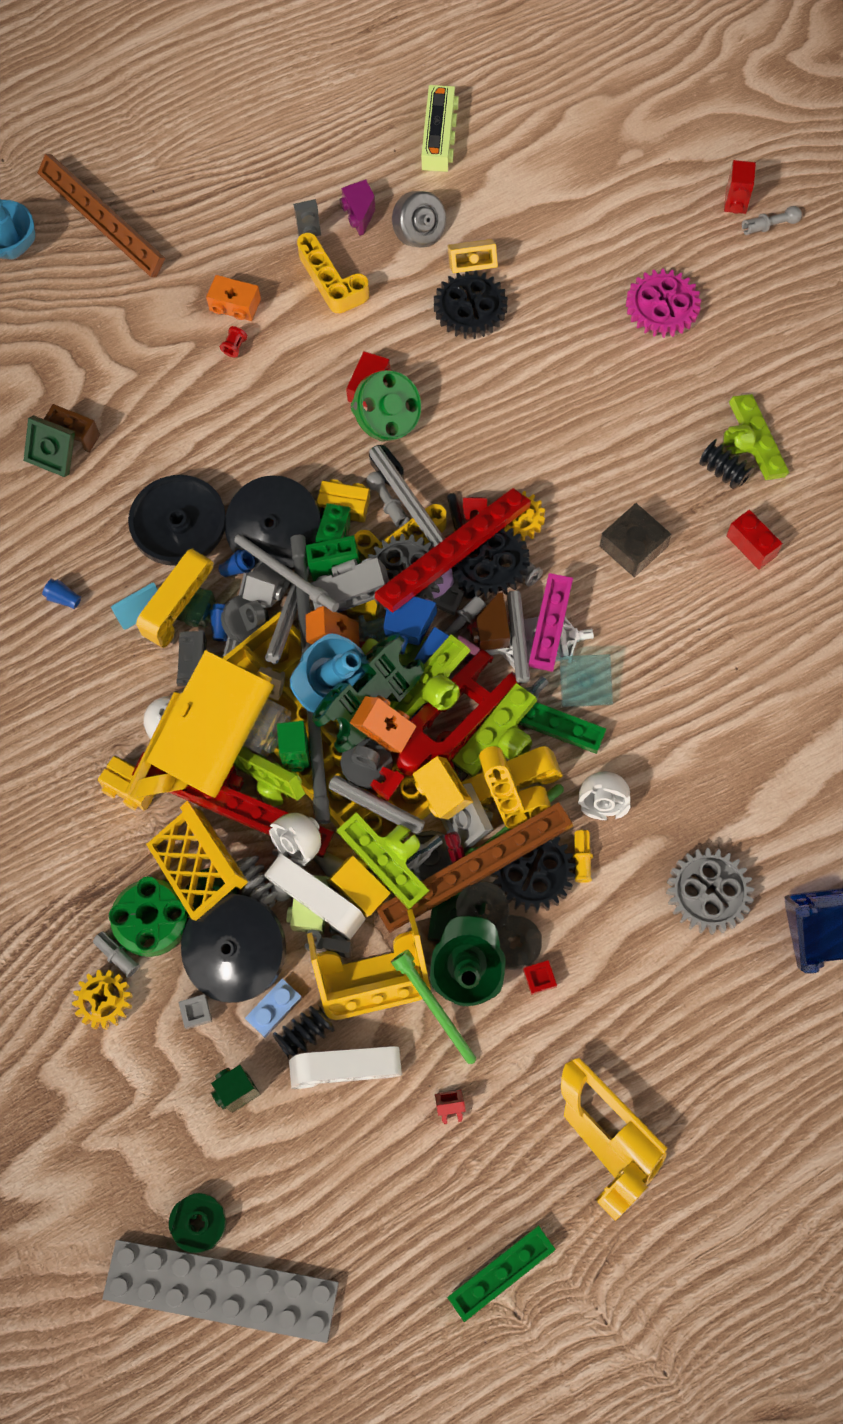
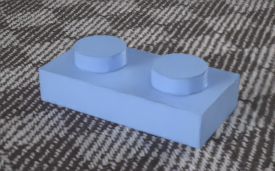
[245,978,302,1038]

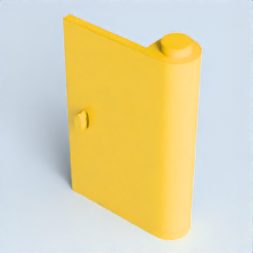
[146,650,275,798]

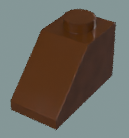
[472,592,510,651]

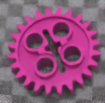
[626,269,701,338]

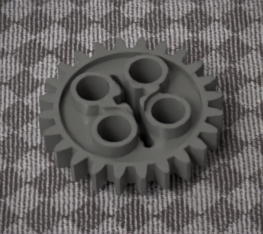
[368,534,445,610]

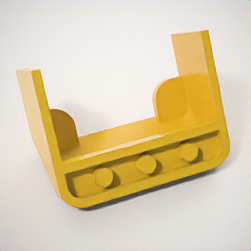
[307,909,430,1020]

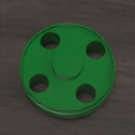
[350,370,421,442]
[108,876,189,957]

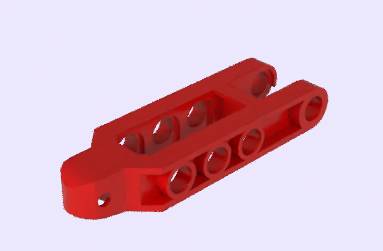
[397,650,522,776]

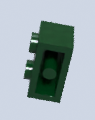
[211,1065,261,1113]

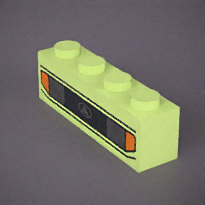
[421,85,459,172]

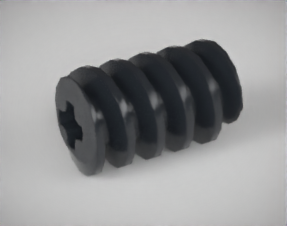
[699,439,755,489]
[273,1005,335,1060]

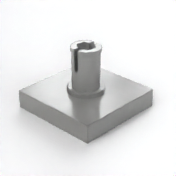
[440,783,493,853]

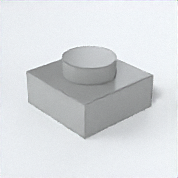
[179,994,213,1030]

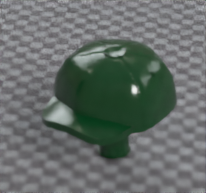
[430,915,505,1006]

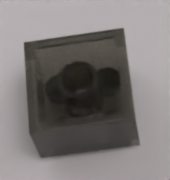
[599,503,672,578]

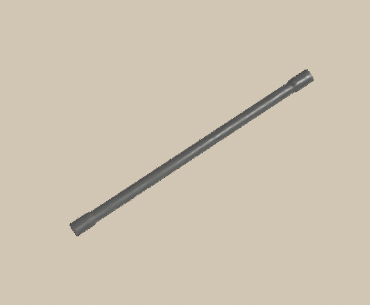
[290,535,331,824]

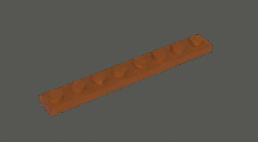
[37,154,165,277]
[376,802,573,933]

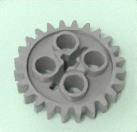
[666,848,754,935]

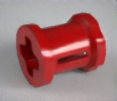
[219,326,248,358]

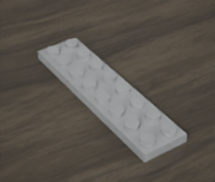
[102,1240,339,1343]

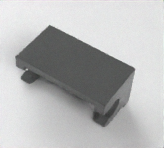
[176,630,207,686]

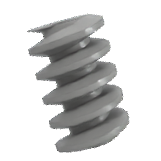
[236,856,278,909]

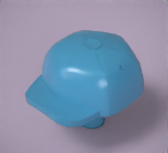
[0,199,35,260]
[290,633,365,713]

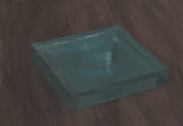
[559,654,613,707]

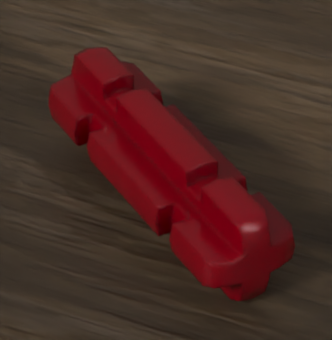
[444,831,465,864]

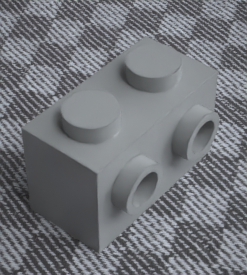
[243,563,292,608]

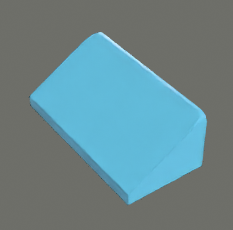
[111,583,158,630]

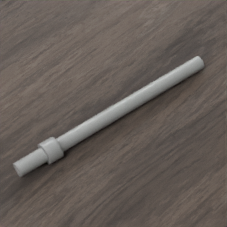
[234,534,339,612]

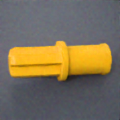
[572,830,593,883]

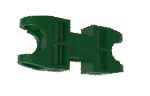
[312,633,425,753]

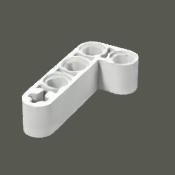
[264,854,366,941]
[289,1046,402,1089]

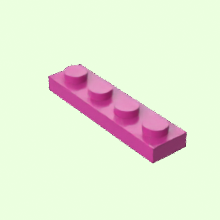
[529,573,573,672]

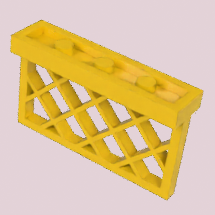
[146,801,248,921]

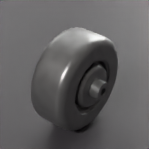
[392,191,446,248]

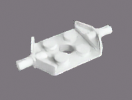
[485,617,594,669]

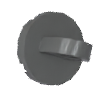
[221,595,269,643]
[340,737,393,790]

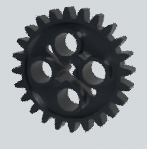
[434,270,508,339]
[451,527,530,599]
[490,836,576,913]

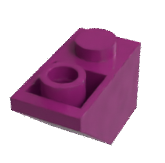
[340,179,376,236]

